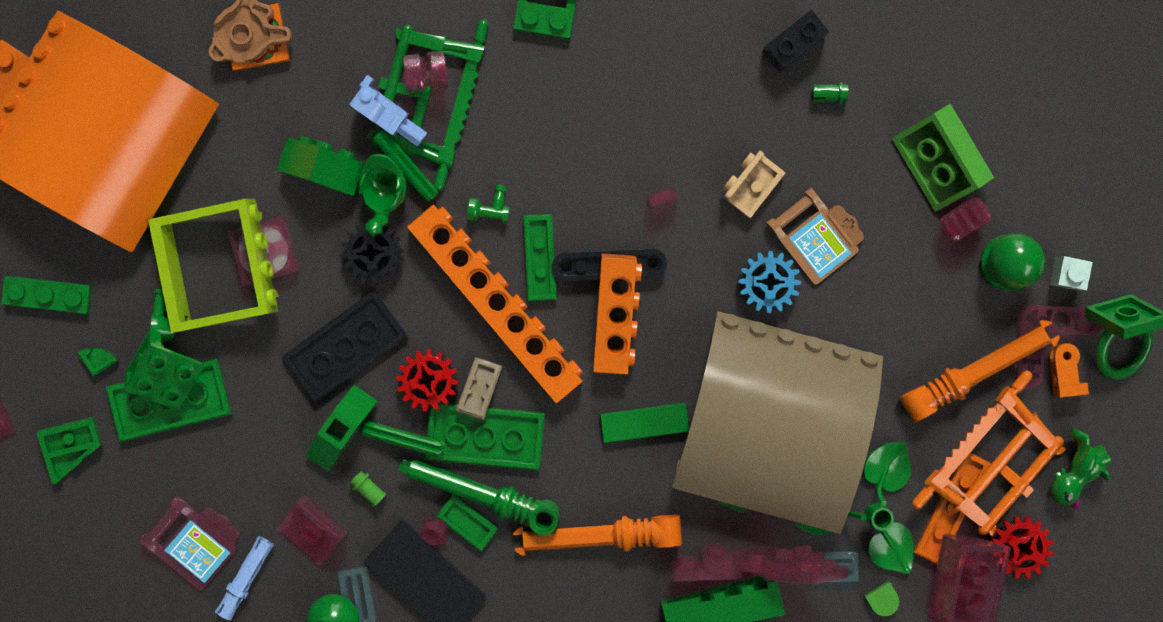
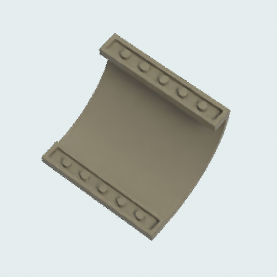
[672,311,883,534]

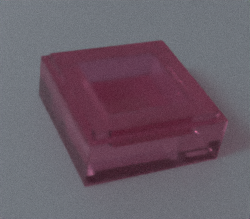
[647,188,679,209]

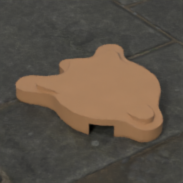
[208,0,292,63]

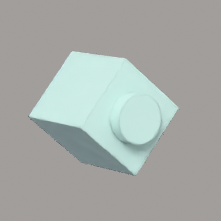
[1050,256,1093,291]

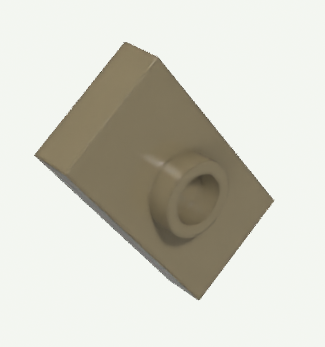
[456,357,502,421]

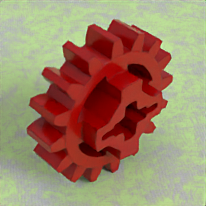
[396,349,459,412]
[989,516,1054,579]

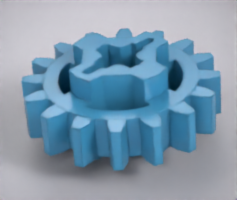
[738,251,801,313]

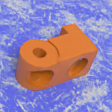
[1049,343,1089,398]

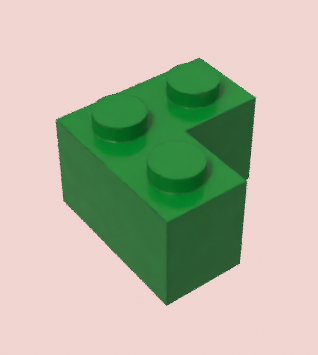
[277,136,365,196]

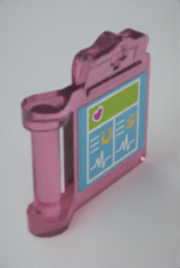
[139,496,240,590]

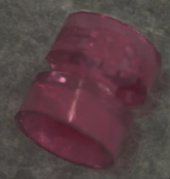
[403,51,448,93]

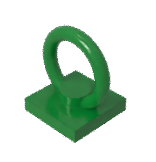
[1085,294,1163,380]

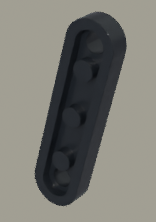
[552,248,667,281]

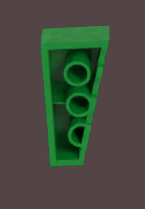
[661,572,786,622]

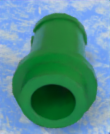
[812,82,849,105]

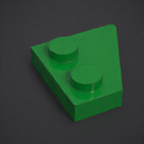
[36,416,103,485]

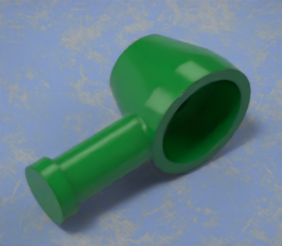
[150,289,174,342]

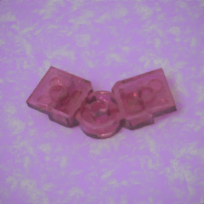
[672,544,848,585]

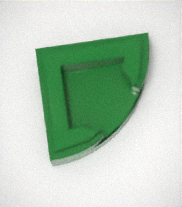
[77,348,119,376]

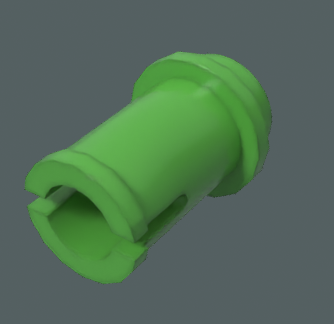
[349,471,386,507]

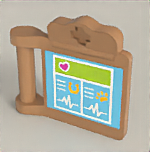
[766,187,864,284]

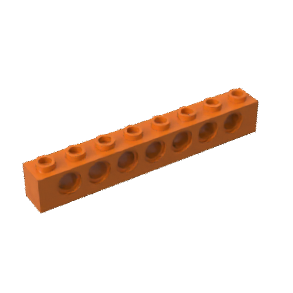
[407,205,583,404]

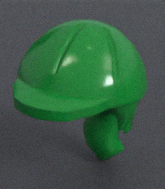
[358,154,407,237]

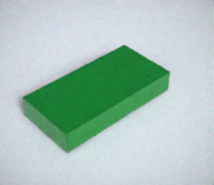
[436,494,499,551]

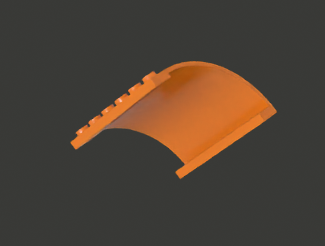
[0,10,219,253]

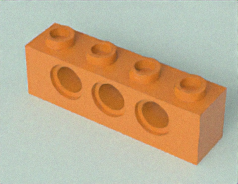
[593,253,642,374]

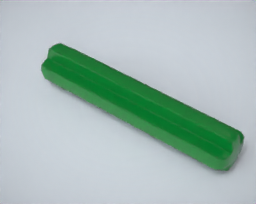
[373,129,438,202]
[362,421,445,457]

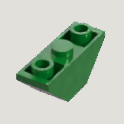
[305,385,378,472]

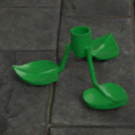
[793,442,914,574]

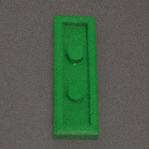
[523,214,557,302]
[600,403,689,443]

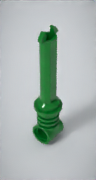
[398,459,561,535]

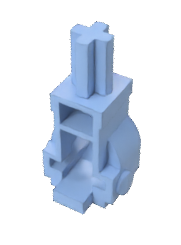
[349,75,427,147]

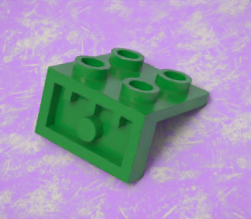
[125,328,203,410]

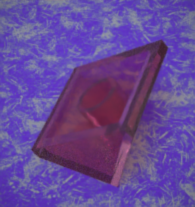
[276,495,348,566]

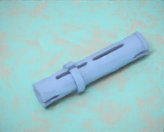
[215,536,274,621]

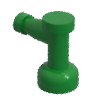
[466,184,509,224]

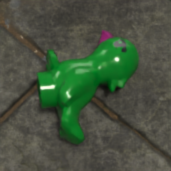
[1050,428,1112,510]

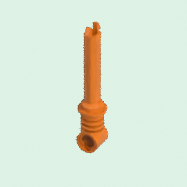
[899,320,1060,423]
[513,515,682,556]

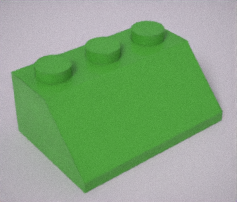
[892,104,994,212]

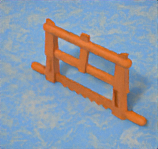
[912,371,1067,537]

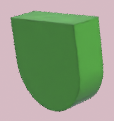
[864,581,899,616]

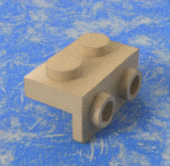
[722,151,786,219]

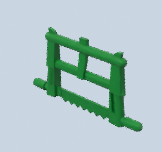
[365,19,489,192]

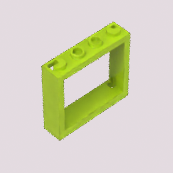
[148,199,279,333]

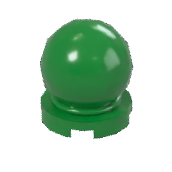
[980,233,1045,291]

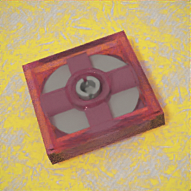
[228,216,300,287]

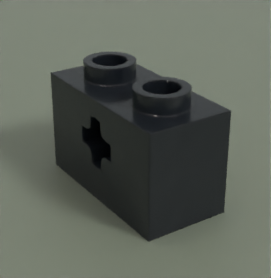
[763,10,829,72]

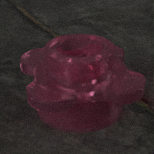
[420,516,448,546]

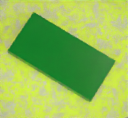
[106,359,233,442]
[425,403,545,470]

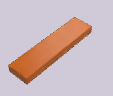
[914,453,991,566]

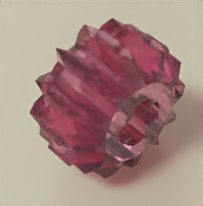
[939,197,992,242]

